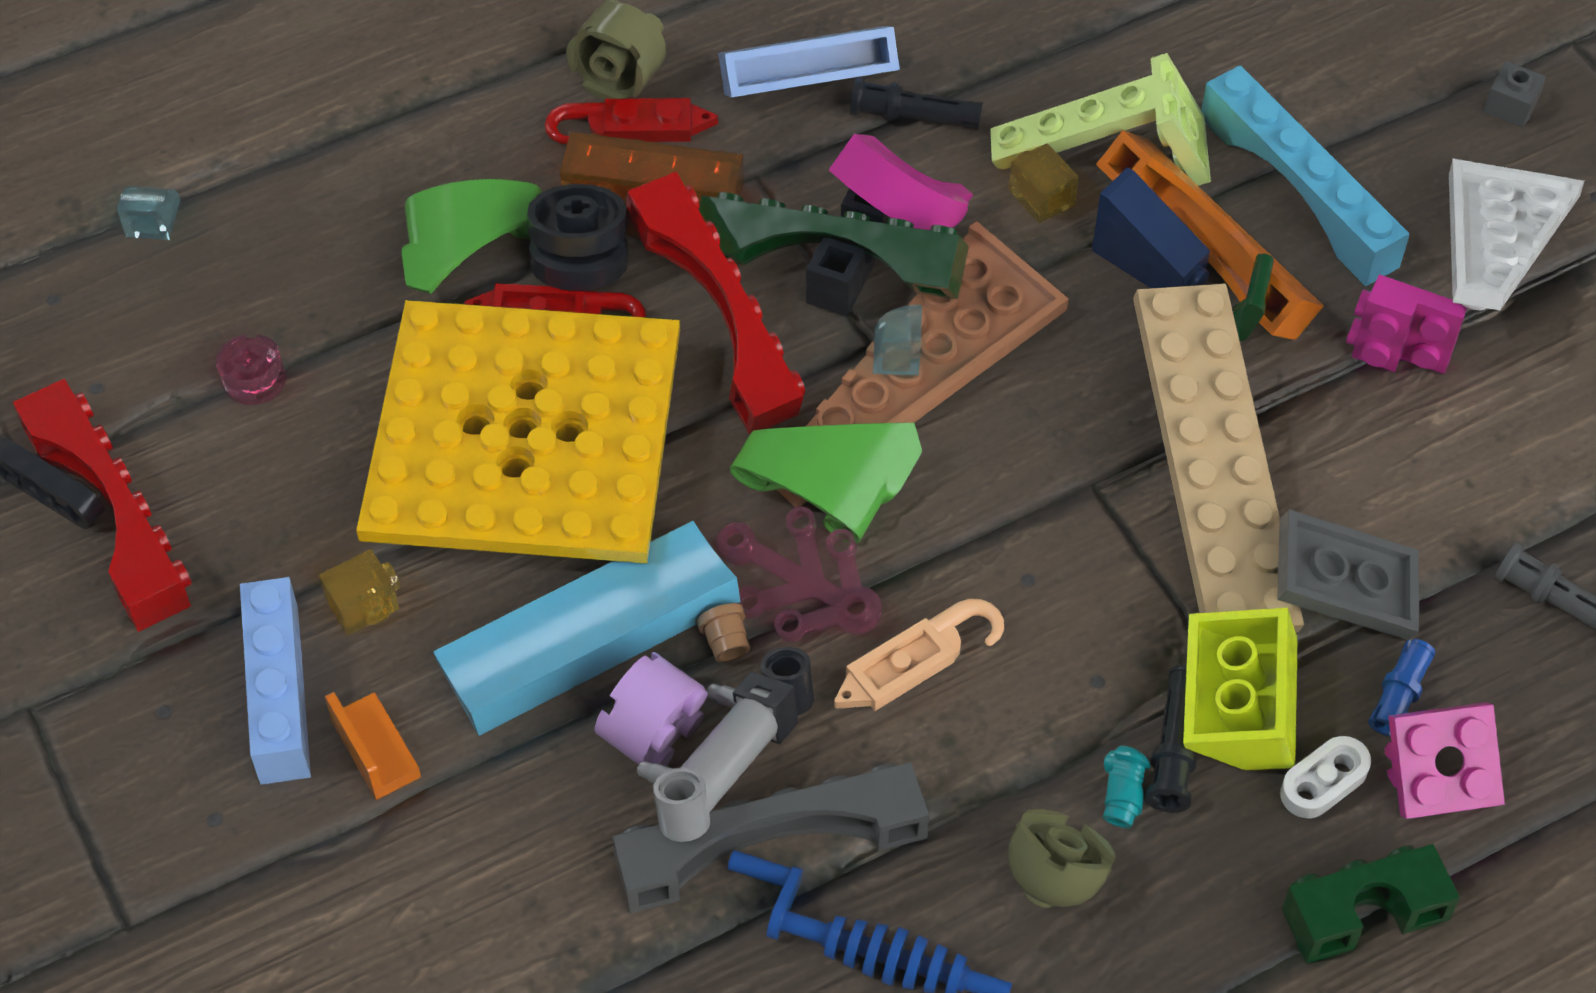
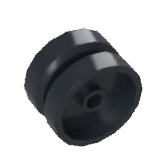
[527,184,628,291]

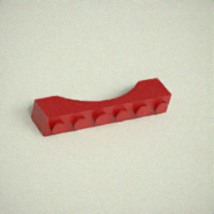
[626,171,805,435]
[12,378,192,632]

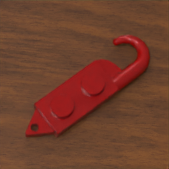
[544,98,718,145]
[464,284,646,318]

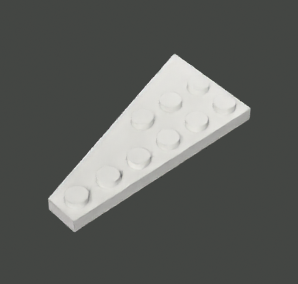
[1449,159,1584,311]

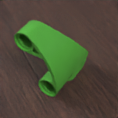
[402,179,542,294]
[730,422,922,544]

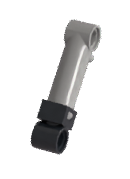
[637,647,814,842]

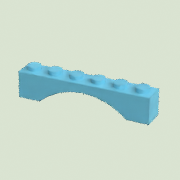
[1201,65,1410,287]

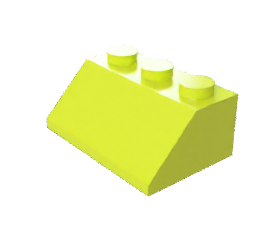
[1183,607,1298,770]

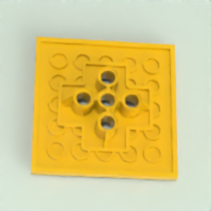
[356,300,680,563]

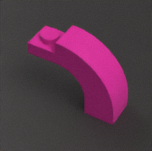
[829,134,974,230]

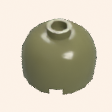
[1008,809,1115,908]

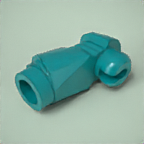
[1102,745,1151,829]

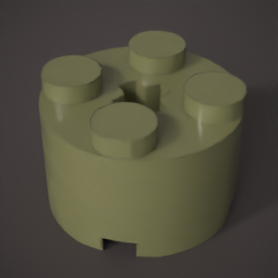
[566,0,666,100]

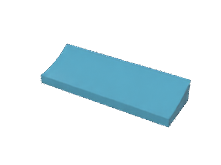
[433,521,741,736]

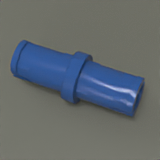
[1368,639,1436,736]

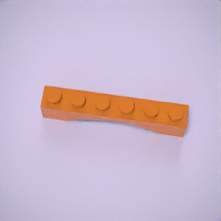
[1096,130,1324,340]

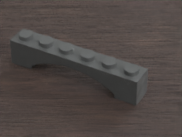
[612,762,929,913]

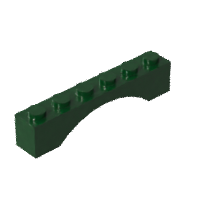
[699,192,969,299]

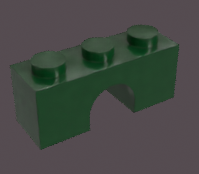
[1281,844,1460,964]

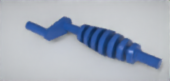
[728,850,1013,993]

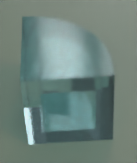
[117,186,181,240]
[873,305,922,375]

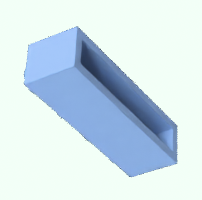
[718,26,900,97]
[240,577,311,785]

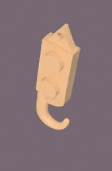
[834,599,1004,711]

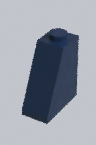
[1092,167,1210,289]

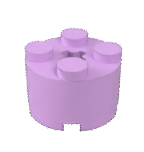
[595,652,708,766]

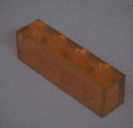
[559,132,744,204]

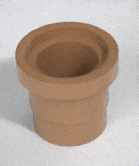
[696,603,750,662]

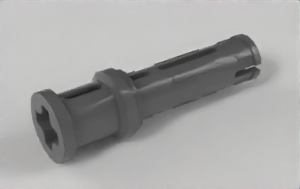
[1494,542,1596,630]

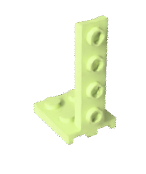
[990,53,1211,186]

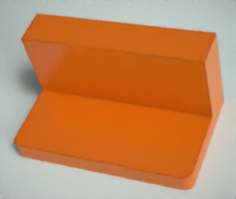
[325,692,421,800]

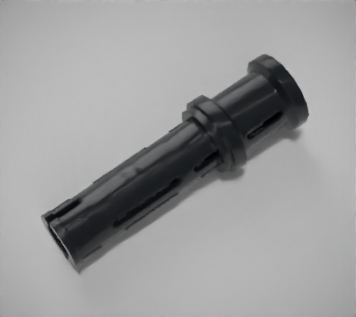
[850,77,983,130]
[1146,665,1196,813]

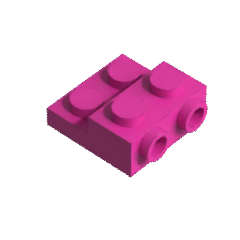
[1346,274,1467,374]

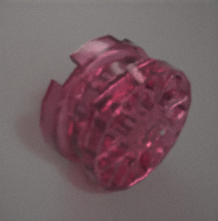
[216,334,287,405]

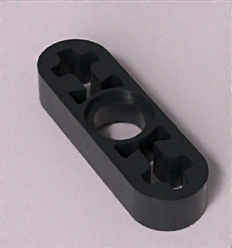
[0,438,105,529]

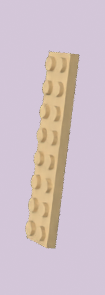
[1133,284,1304,632]

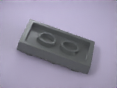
[1277,509,1419,640]

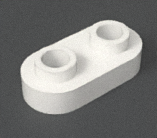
[1280,736,1371,818]

